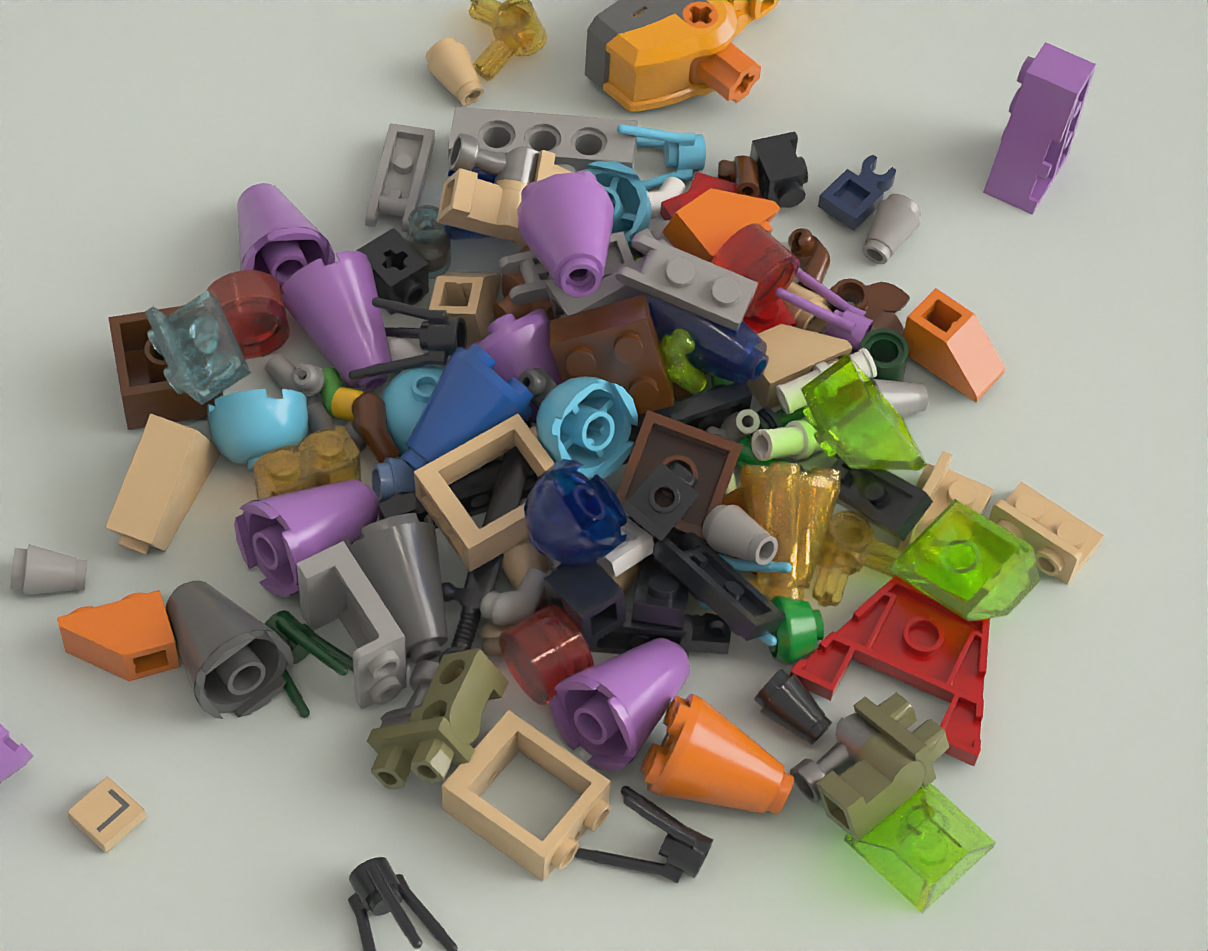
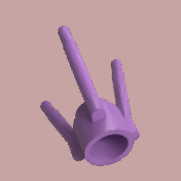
[775,263,874,354]

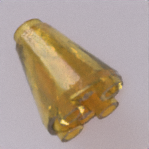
[740,462,841,600]

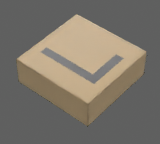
[67,776,146,853]

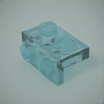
[145,290,251,405]

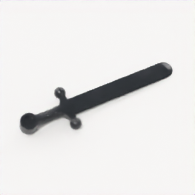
[439,420,536,670]

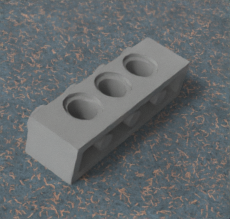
[448,106,638,182]

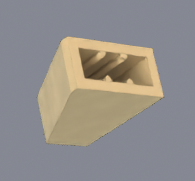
[105,414,221,555]

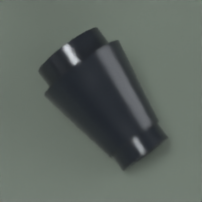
[754,669,833,745]

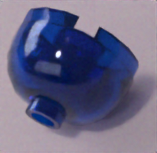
[524,459,627,566]

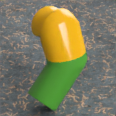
[320,368,364,422]

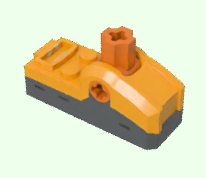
[585,0,778,112]

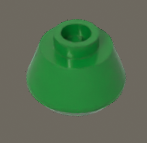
[768,595,824,665]

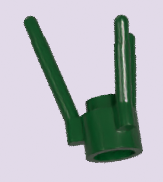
[264,610,354,718]

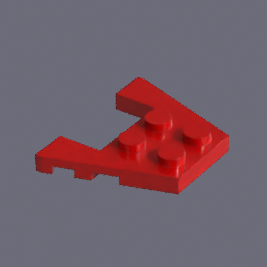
[790,574,990,766]

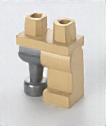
[437,133,573,246]

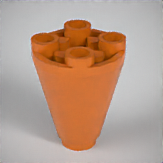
[640,694,794,815]

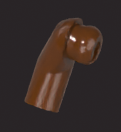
[718,155,759,197]
[788,228,830,294]
[352,392,400,463]

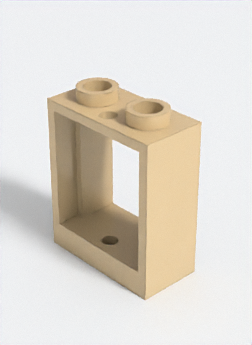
[414,414,577,572]
[442,710,612,881]

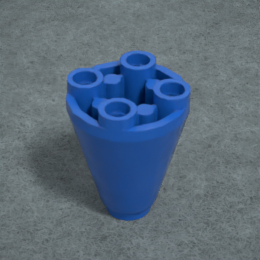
[401,343,534,471]

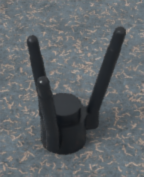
[348,297,467,380]
[574,786,714,884]
[348,857,458,951]

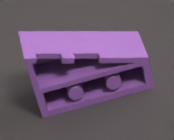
[983,42,1096,215]

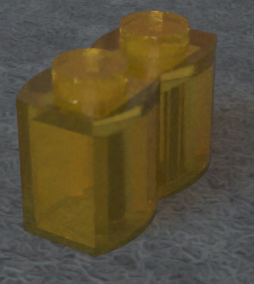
[253,426,362,499]

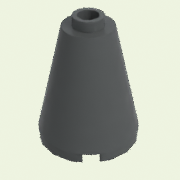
[340,513,448,663]
[166,581,294,719]

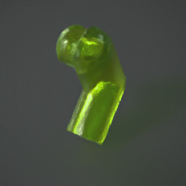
[660,328,707,394]

